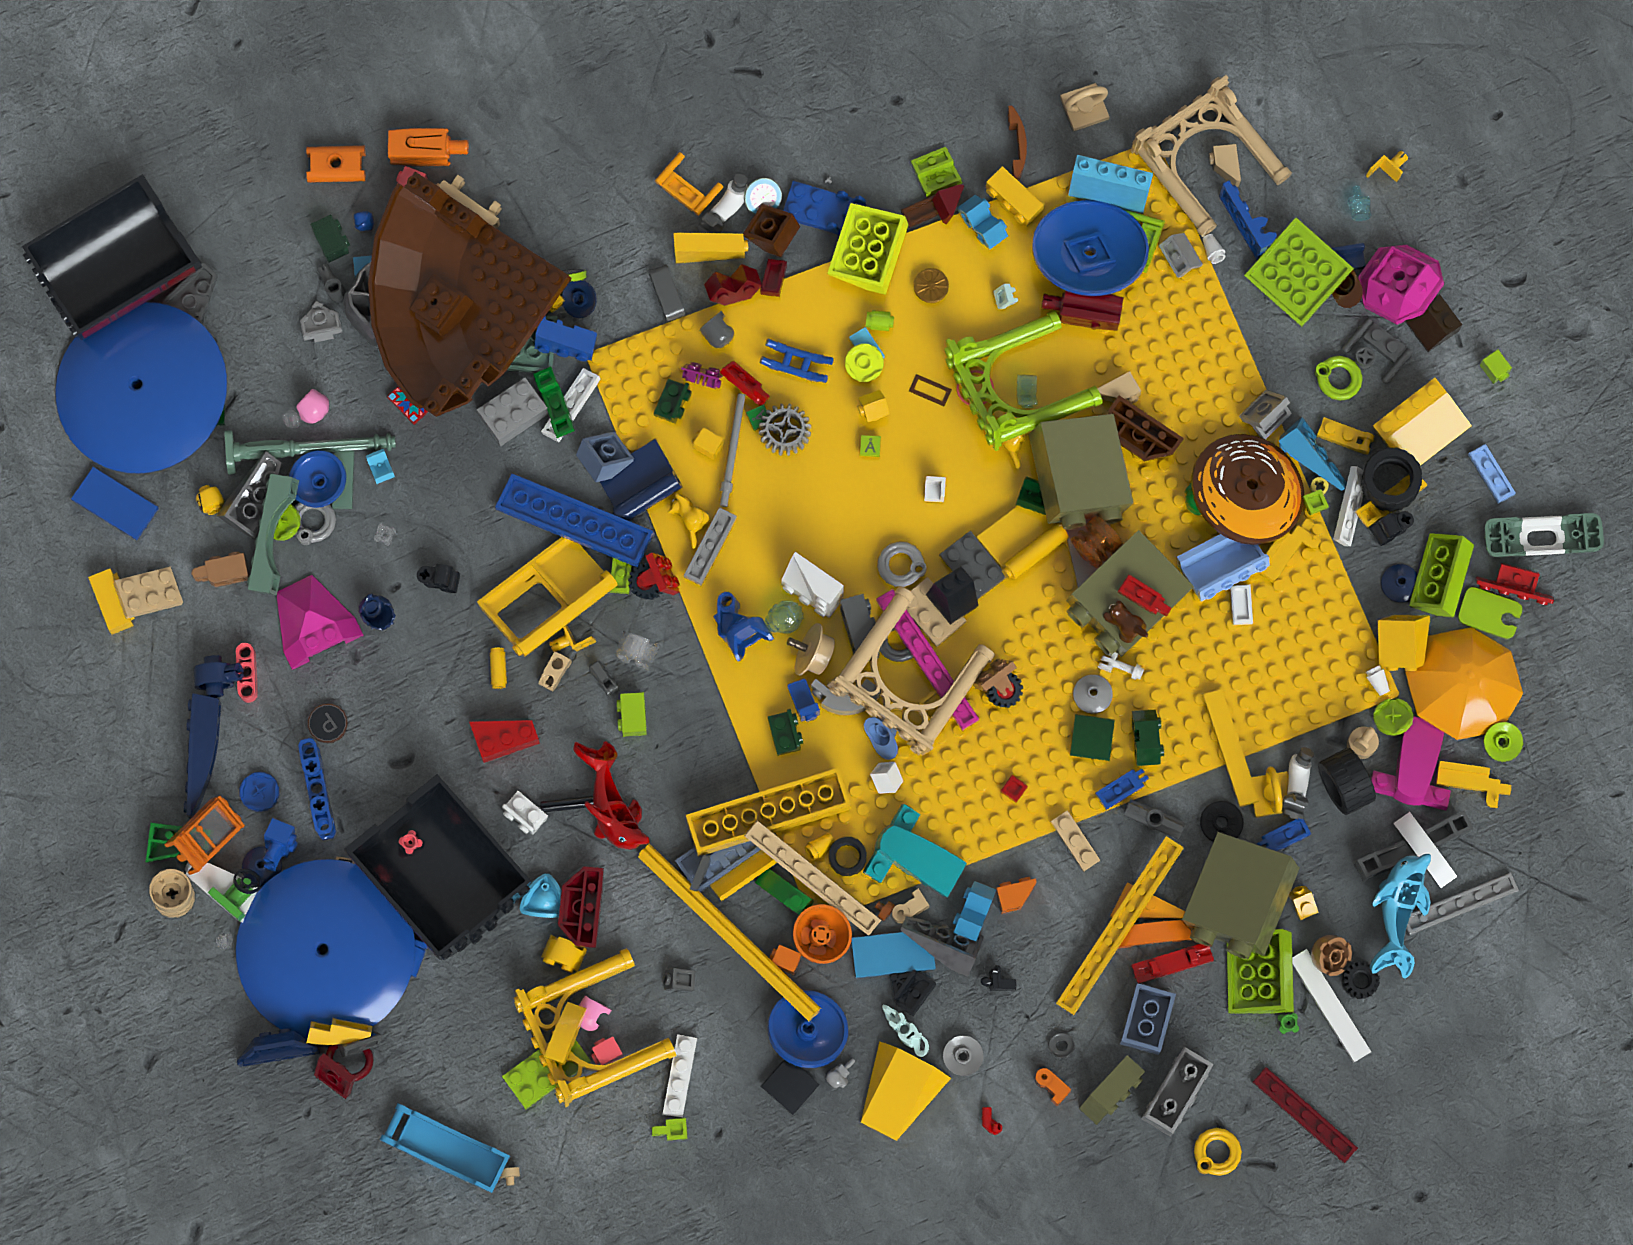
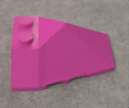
[277,575,364,670]

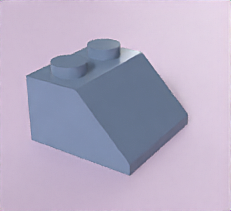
[576,432,634,482]

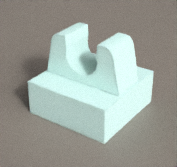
[993,284,1018,309]

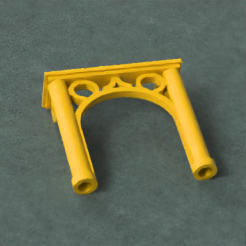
[513,948,676,1108]

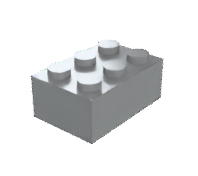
[477,378,548,447]

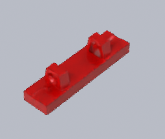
[1131,944,1214,984]

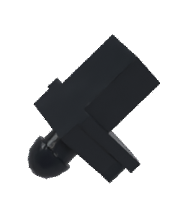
[980,965,1016,991]

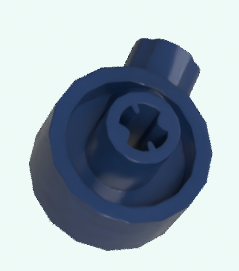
[193,655,244,698]

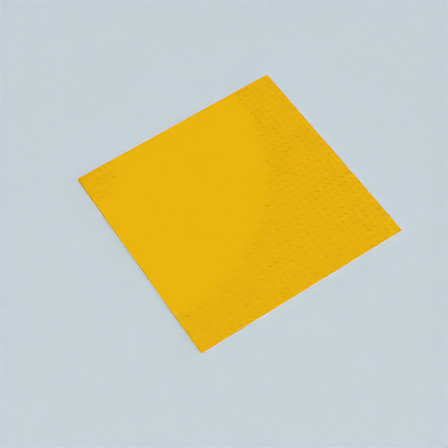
[587,144,1399,906]

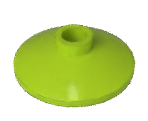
[1484,722,1523,762]

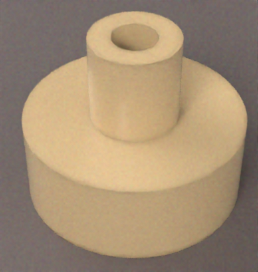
[500,1167,520,1186]

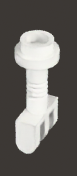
[1098,652,1144,680]

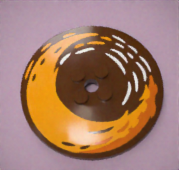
[1191,434,1304,545]

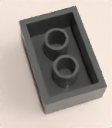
[840,594,882,661]

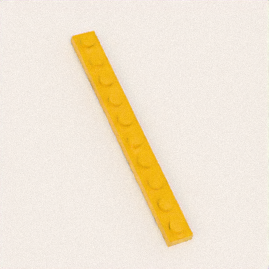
[1056,836,1184,1015]

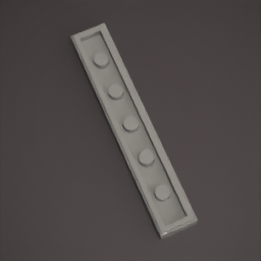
[1406,872,1519,936]

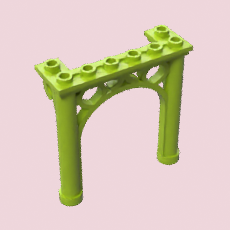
[944,310,1103,451]

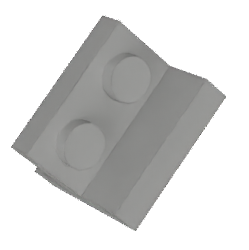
[1239,390,1292,439]

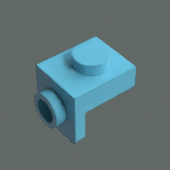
[366,449,395,484]

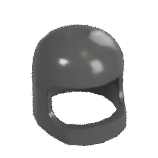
[699,311,734,348]

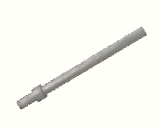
[720,394,745,507]

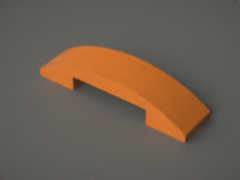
[1118,920,1192,949]

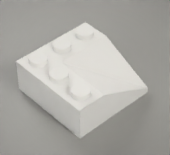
[781,552,844,618]

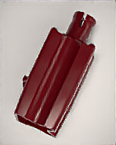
[1041,290,1124,331]

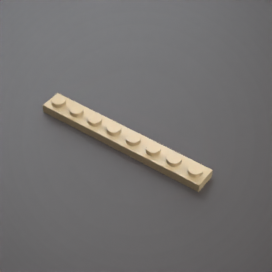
[744,820,881,936]

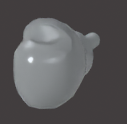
[825,1058,855,1088]

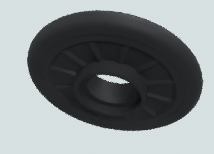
[1200,801,1244,842]

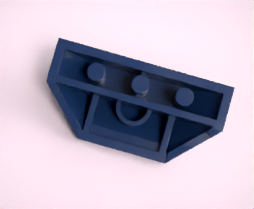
[237,1029,320,1067]

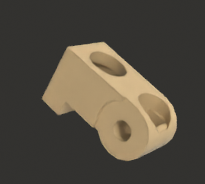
[539,651,572,692]
[892,888,929,924]

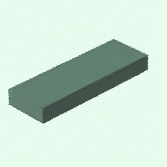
[332,451,355,509]

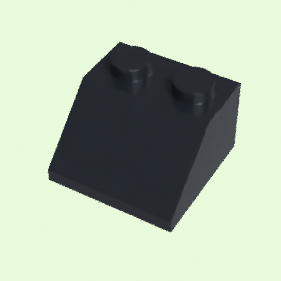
[926,566,979,625]

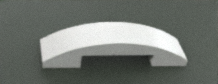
[1394,812,1457,888]

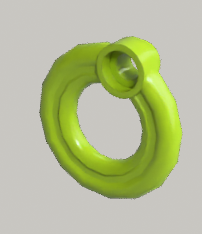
[1314,356,1363,401]

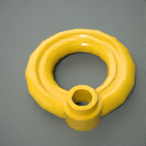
[1194,1128,1242,1176]

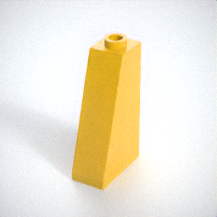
[673,233,748,264]

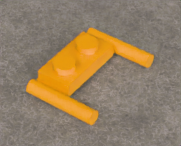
[655,152,723,216]

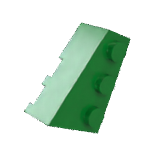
[145,823,214,863]

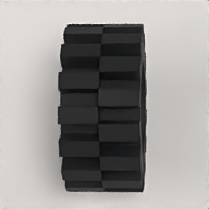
[1342,961,1380,999]

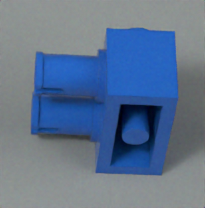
[263,818,298,871]

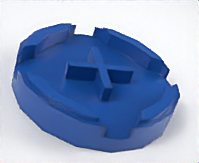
[239,772,280,812]

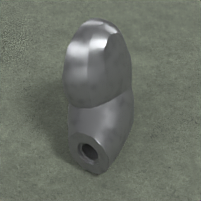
[343,262,378,346]

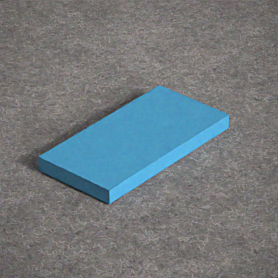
[851,932,936,978]

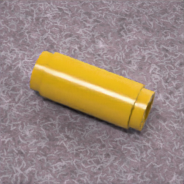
[490,647,507,689]

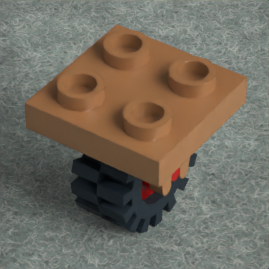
[973,659,1023,708]

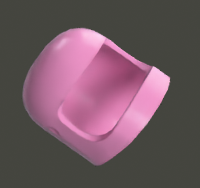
[578,996,612,1031]

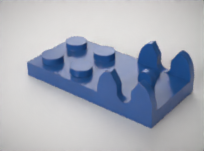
[1219,180,1277,260]
[783,181,866,235]

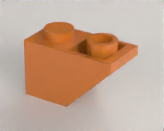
[996,877,1036,914]

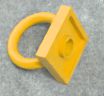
[1251,766,1288,818]

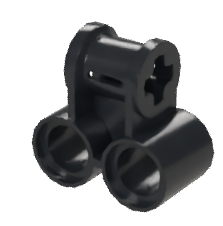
[1370,511,1414,546]
[417,564,460,593]

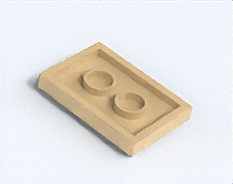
[114,567,183,619]
[907,577,967,647]

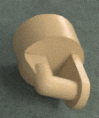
[1347,727,1379,759]

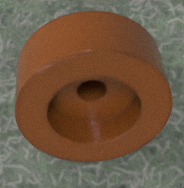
[875,901,896,922]

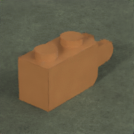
[191,552,249,587]

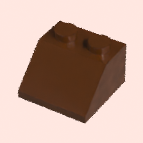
[743,204,800,257]

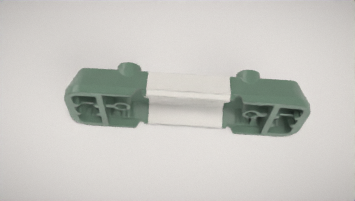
[1484,513,1604,557]

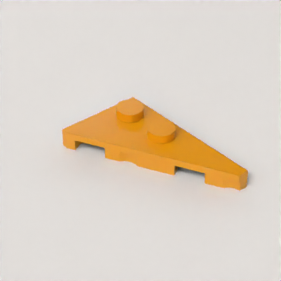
[1110,882,1185,919]

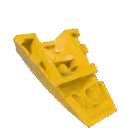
[860,1041,951,1141]

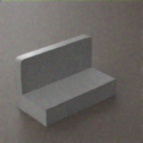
[1159,233,1203,278]

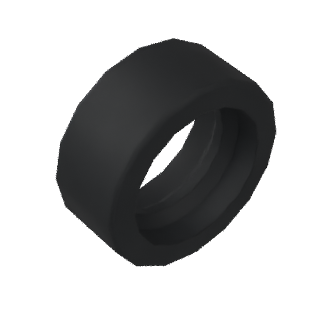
[829,837,866,876]

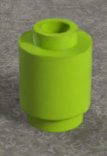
[866,310,894,331]

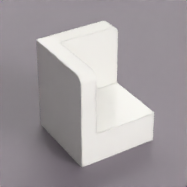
[924,476,946,502]
[870,762,903,794]

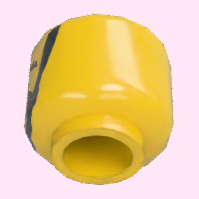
[195,485,224,515]

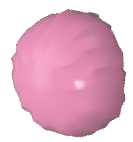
[296,389,329,424]

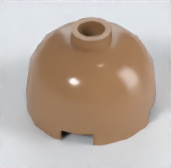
[1311,935,1352,976]

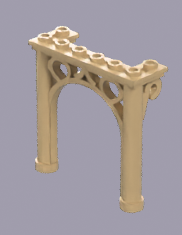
[1130,75,1292,237]
[827,586,995,755]

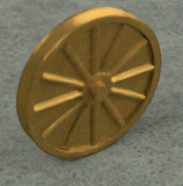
[914,269,949,303]

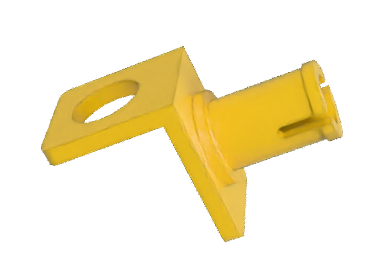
[1366,151,1408,182]
[549,625,597,652]

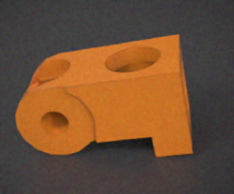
[1035,1068,1071,1106]

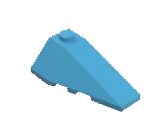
[1278,417,1347,491]

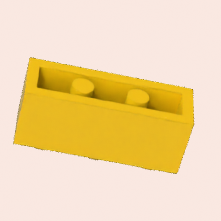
[986,166,1044,226]
[88,568,135,634]

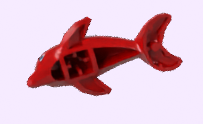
[573,741,650,850]

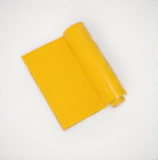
[976,506,1069,580]

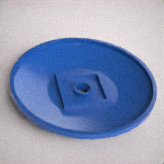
[1032,200,1149,296]

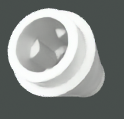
[1202,234,1226,264]
[1366,665,1390,696]

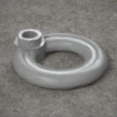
[295,502,336,545]
[877,542,927,587]

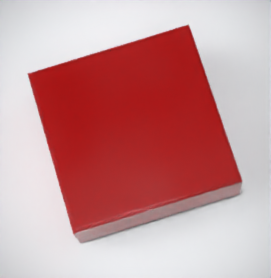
[1000,775,1028,803]

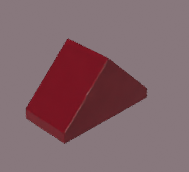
[932,184,964,225]

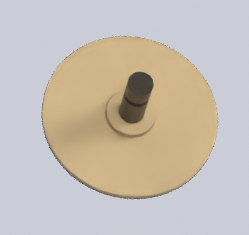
[787,623,835,676]

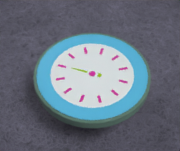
[744,178,782,214]

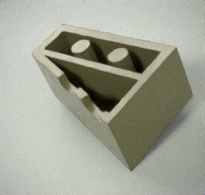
[1079,1055,1145,1125]

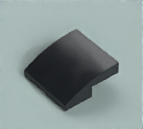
[760,1060,819,1115]

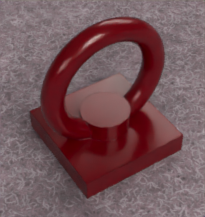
[314,1045,374,1099]

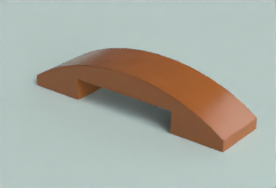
[1007,106,1027,181]

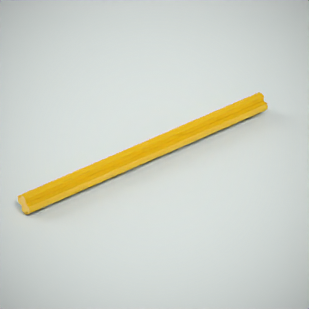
[638,844,821,1021]

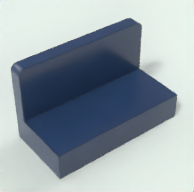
[1331,243,1366,270]

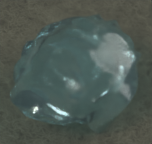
[764,601,804,634]

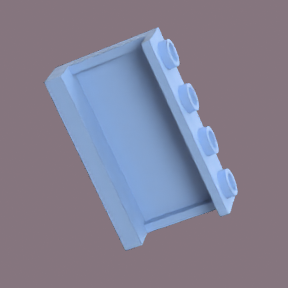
[1177,534,1270,601]

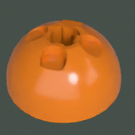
[793,904,852,964]

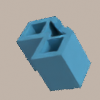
[957,195,1008,249]
[953,881,996,942]

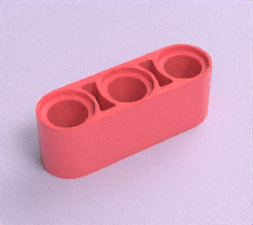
[236,643,258,703]

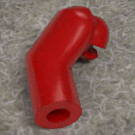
[982,1107,1003,1135]

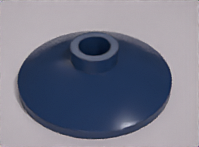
[562,280,597,318]
[1381,564,1418,603]
[242,846,282,886]

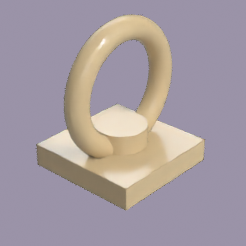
[1060,83,1109,132]

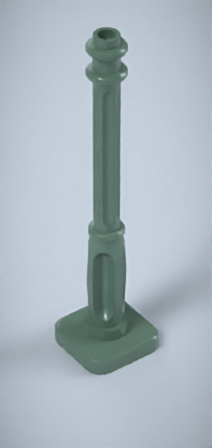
[224,430,396,475]

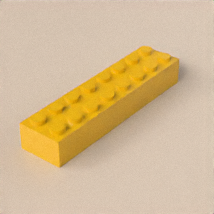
[686,768,851,857]

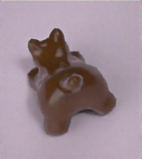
[1103,601,1148,643]

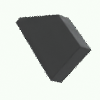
[690,855,711,891]

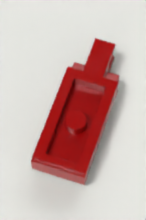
[720,361,770,406]
[1117,574,1172,617]

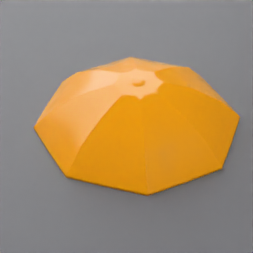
[1405,627,1523,740]

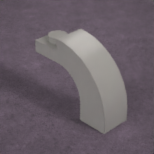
[811,679,882,715]

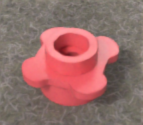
[399,830,423,854]

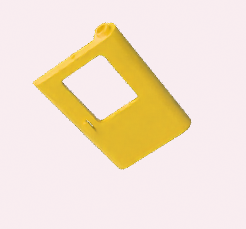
[477,537,618,657]

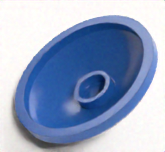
[289,451,346,508]

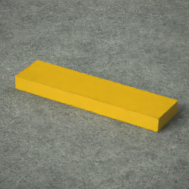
[710,850,777,901]

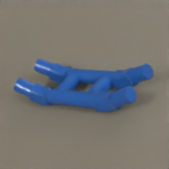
[760,338,834,383]

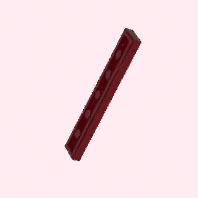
[1252,1067,1358,1163]

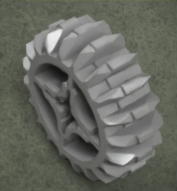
[759,404,811,456]

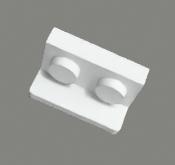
[502,791,548,835]

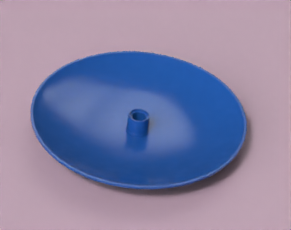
[56,302,227,474]
[236,859,415,1039]

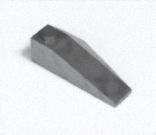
[217,451,282,538]
[900,916,984,977]

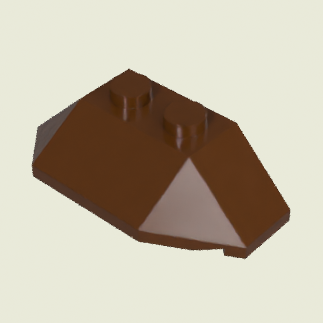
[1108,395,1184,461]

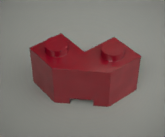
[704,264,762,306]

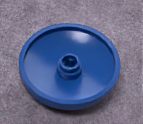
[767,990,848,1068]

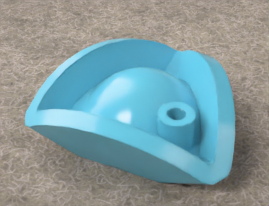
[520,874,562,918]

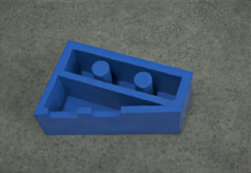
[535,316,597,361]

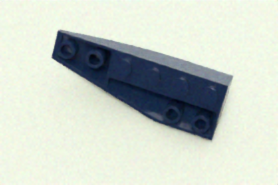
[184,694,221,819]

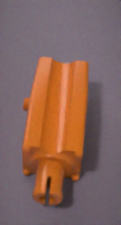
[388,128,469,166]

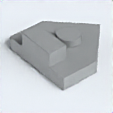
[300,301,342,342]

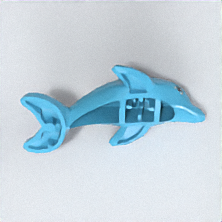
[1370,854,1431,978]

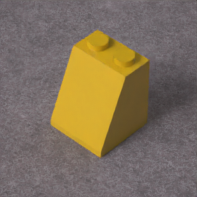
[1378,615,1430,671]

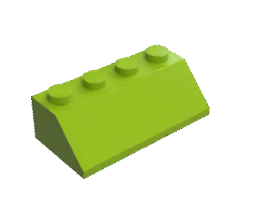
[1409,533,1474,617]

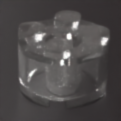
[615,631,660,671]

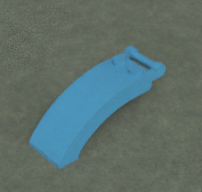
[380,1103,510,1193]

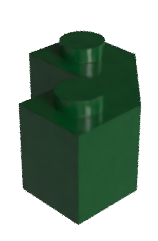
[1132,709,1164,766]

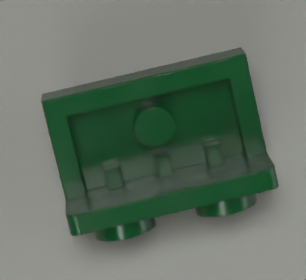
[1016,477,1046,515]

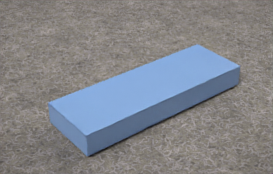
[1468,444,1516,504]

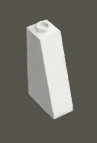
[185,862,261,923]

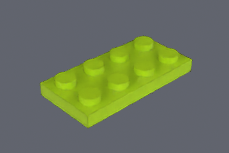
[502,1040,591,1109]

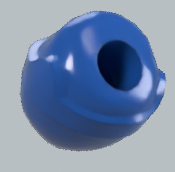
[354,211,374,231]

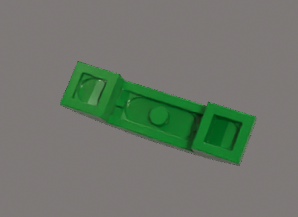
[533,366,575,438]

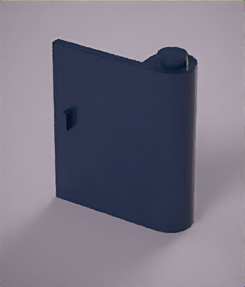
[600,439,683,521]

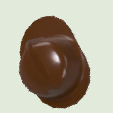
[1332,270,1363,308]

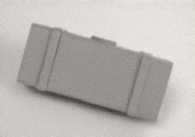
[1141,1047,1214,1137]

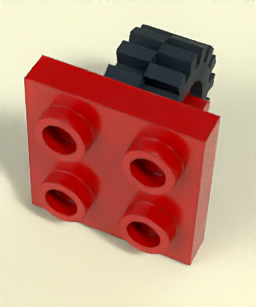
[628,553,680,600]

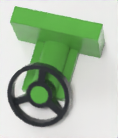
[208,869,261,921]

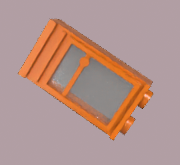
[164,796,245,875]

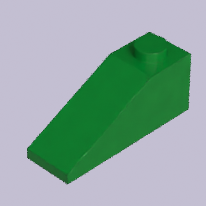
[755,868,815,915]

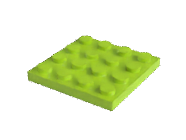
[1244,218,1354,327]

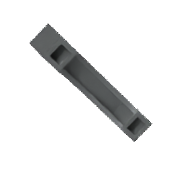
[1354,810,1473,882]

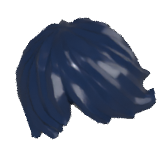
[358,593,396,631]

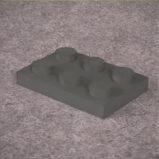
[939,531,1006,600]

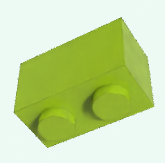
[617,692,647,737]

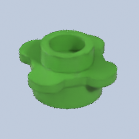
[1278,1013,1299,1034]

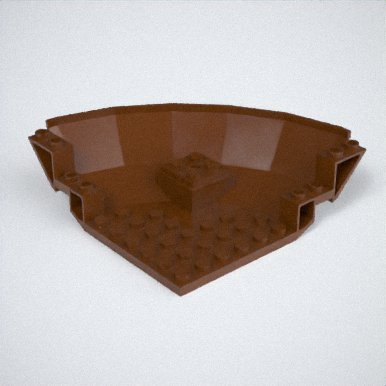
[368,172,572,417]

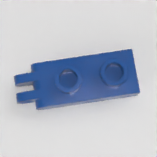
[1095,768,1149,810]
[1256,818,1311,852]

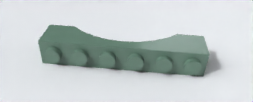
[247,474,299,596]

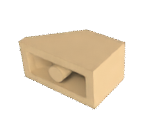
[1209,144,1241,187]
[1097,371,1141,404]

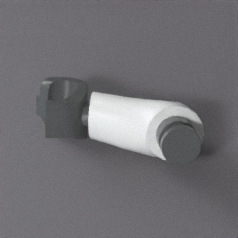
[696,174,748,233]
[1282,747,1314,820]

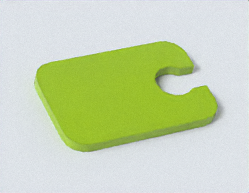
[1458,587,1522,639]

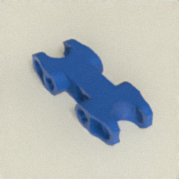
[298,738,336,840]

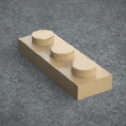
[1050,810,1100,872]

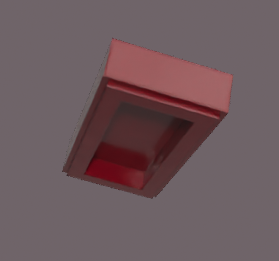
[760,259,787,297]

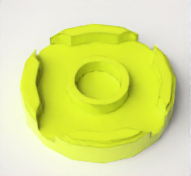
[845,344,884,382]

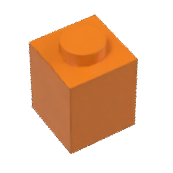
[770,945,801,975]

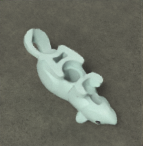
[882,1004,929,1057]

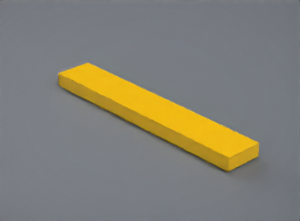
[1203,689,1259,807]

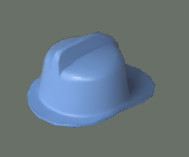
[864,717,898,760]

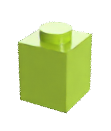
[1480,350,1512,384]

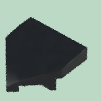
[890,970,937,1017]

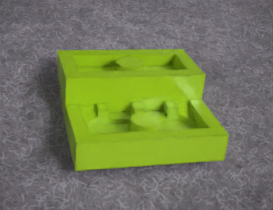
[911,147,962,198]

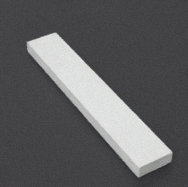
[1292,949,1371,1063]

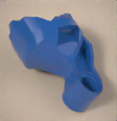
[713,592,774,662]

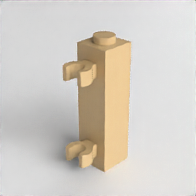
[436,175,502,229]

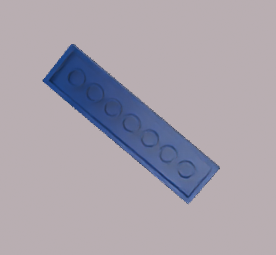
[495,474,654,568]

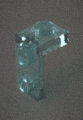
[1016,375,1038,408]

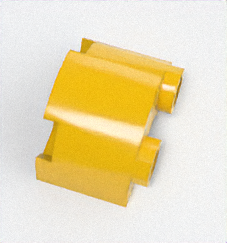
[541,935,587,973]

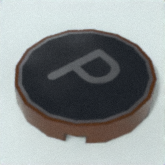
[308,704,348,743]

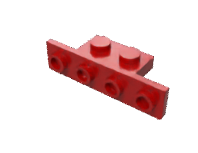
[1476,563,1554,605]

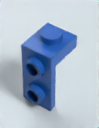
[788,679,820,722]

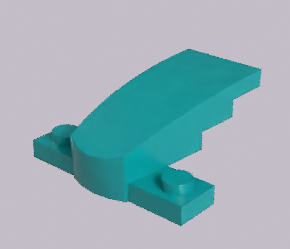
[863,804,967,897]

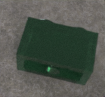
[310,214,350,263]

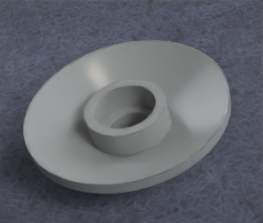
[1073,675,1113,714]
[943,1036,983,1076]

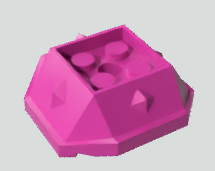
[1358,245,1444,325]

